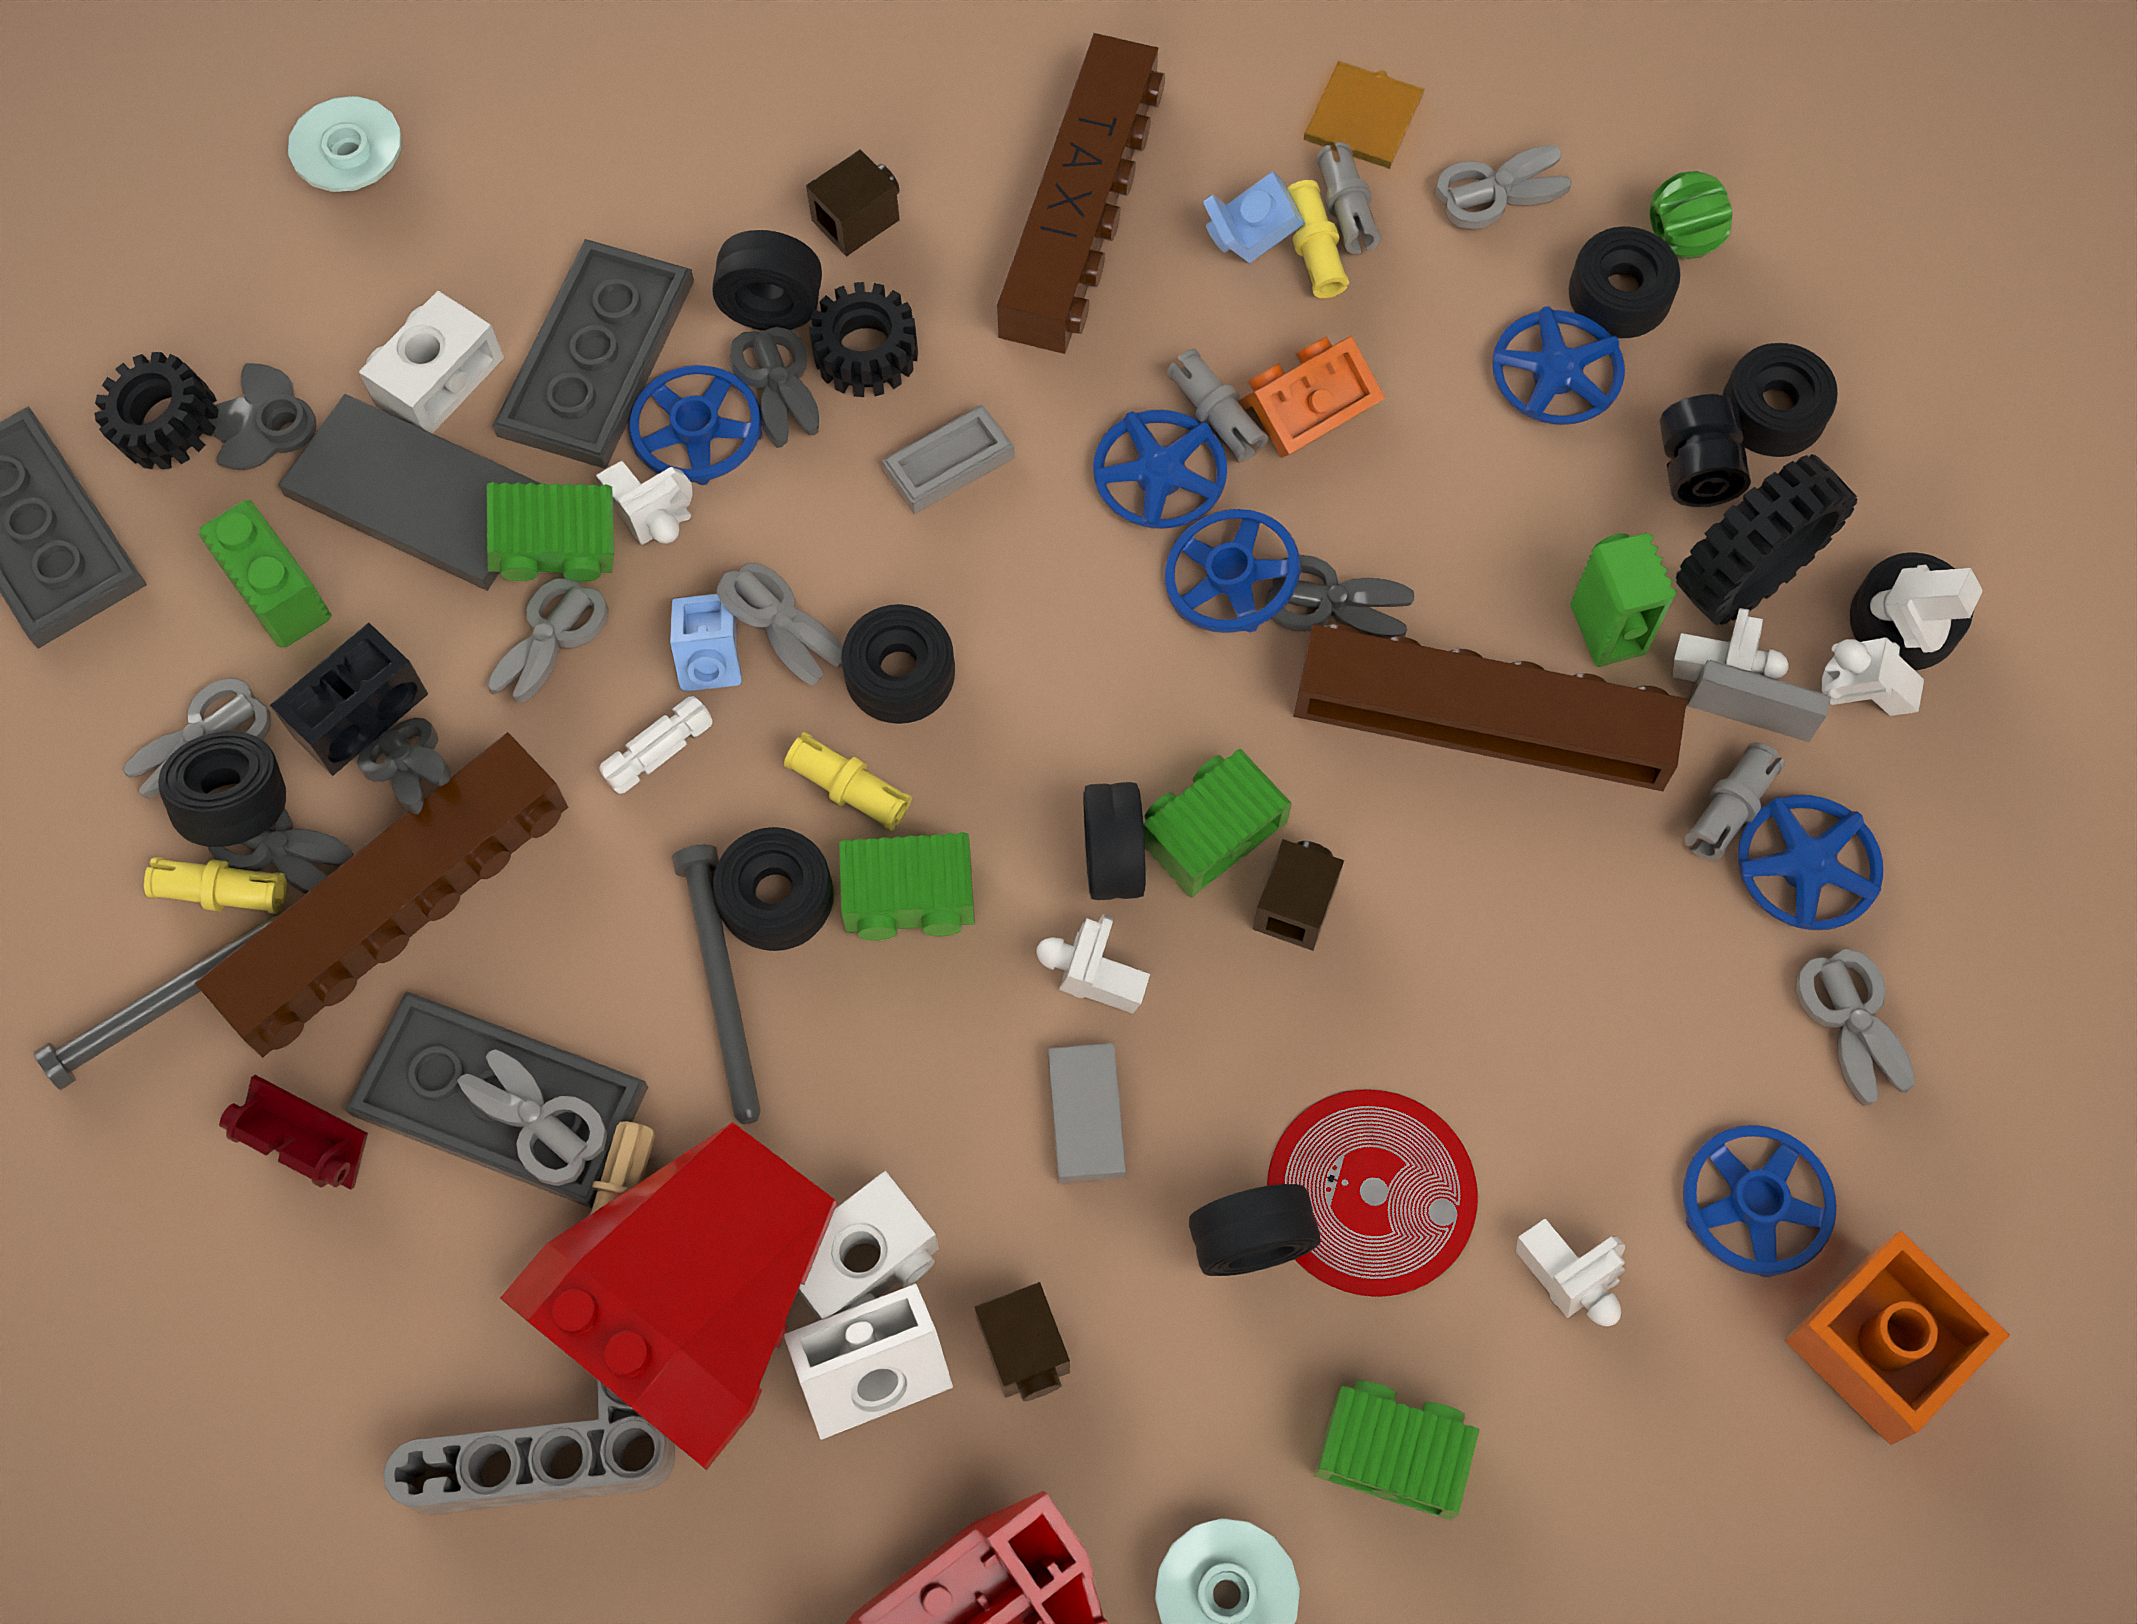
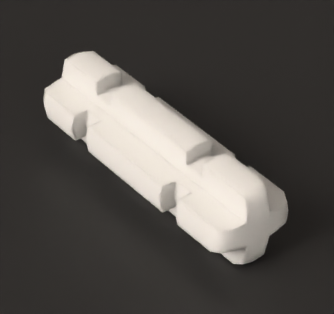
[599,696,713,794]

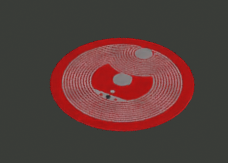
[1267,1089,1478,1297]

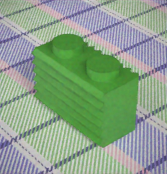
[487,482,614,582]
[198,500,332,648]
[1570,533,1677,667]
[1143,749,1292,898]
[839,832,975,941]
[1314,1380,1480,1521]

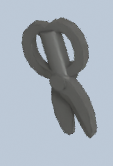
[729,326,819,448]
[1265,555,1414,639]
[357,718,451,815]
[207,807,354,894]

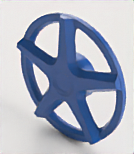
[1492,306,1625,425]
[629,365,762,485]
[1093,410,1227,529]
[1164,509,1301,633]
[1737,795,1884,930]
[1683,1125,1837,1277]

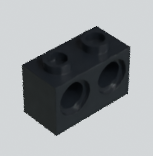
[270,622,428,776]

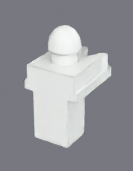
[596,460,693,545]
[1870,565,1983,653]
[1673,608,1789,682]
[1822,637,1924,716]
[1036,914,1150,1014]
[1516,1219,1625,1327]

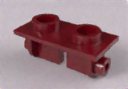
[219,1075,368,1190]

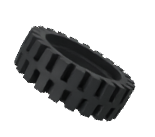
[1676,454,1858,625]

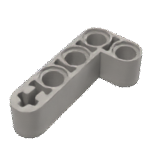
[383,1380,675,1514]

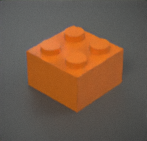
[1784,1230,2010,1445]

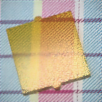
[1304,61,1424,169]

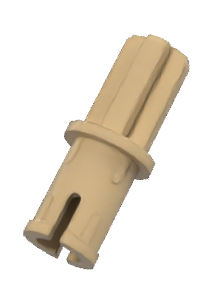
[590,1121,655,1215]

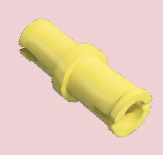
[1287,180,1350,298]
[784,732,912,831]
[144,857,287,914]

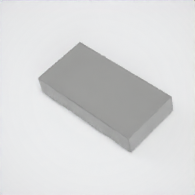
[882,405,1015,514]
[1687,660,1831,742]
[1048,1043,1126,1183]

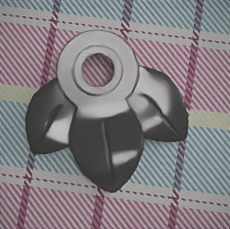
[208,363,316,470]

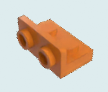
[1238,336,1385,458]

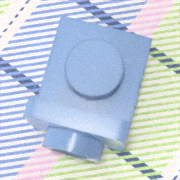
[1203,171,1305,263]
[670,594,742,691]

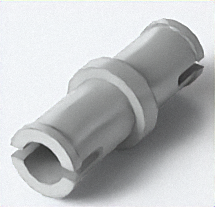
[1316,142,1381,254]
[1167,349,1269,462]
[1684,742,1785,861]

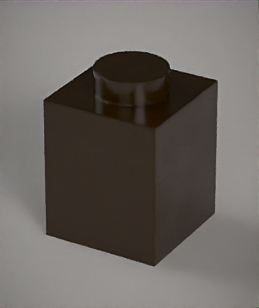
[806,149,900,257]
[1253,839,1344,951]
[974,1282,1070,1401]

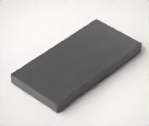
[493,239,694,469]
[279,394,541,591]
[0,406,147,649]
[346,991,648,1208]

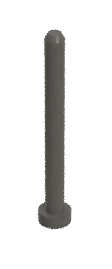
[672,844,761,1124]
[34,905,291,1090]

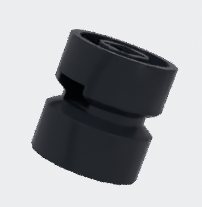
[1659,394,1751,507]

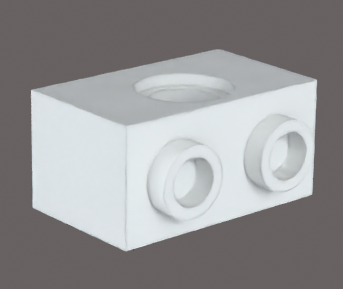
[359,290,504,434]
[798,1171,939,1320]
[784,1284,953,1440]

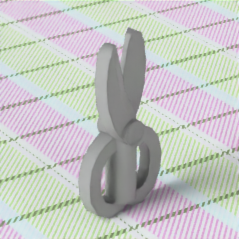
[1435,145,1571,229]
[717,563,843,686]
[487,578,609,703]
[123,678,271,799]
[1796,949,1915,1105]
[457,1049,608,1186]

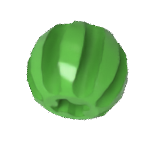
[1649,171,1733,260]

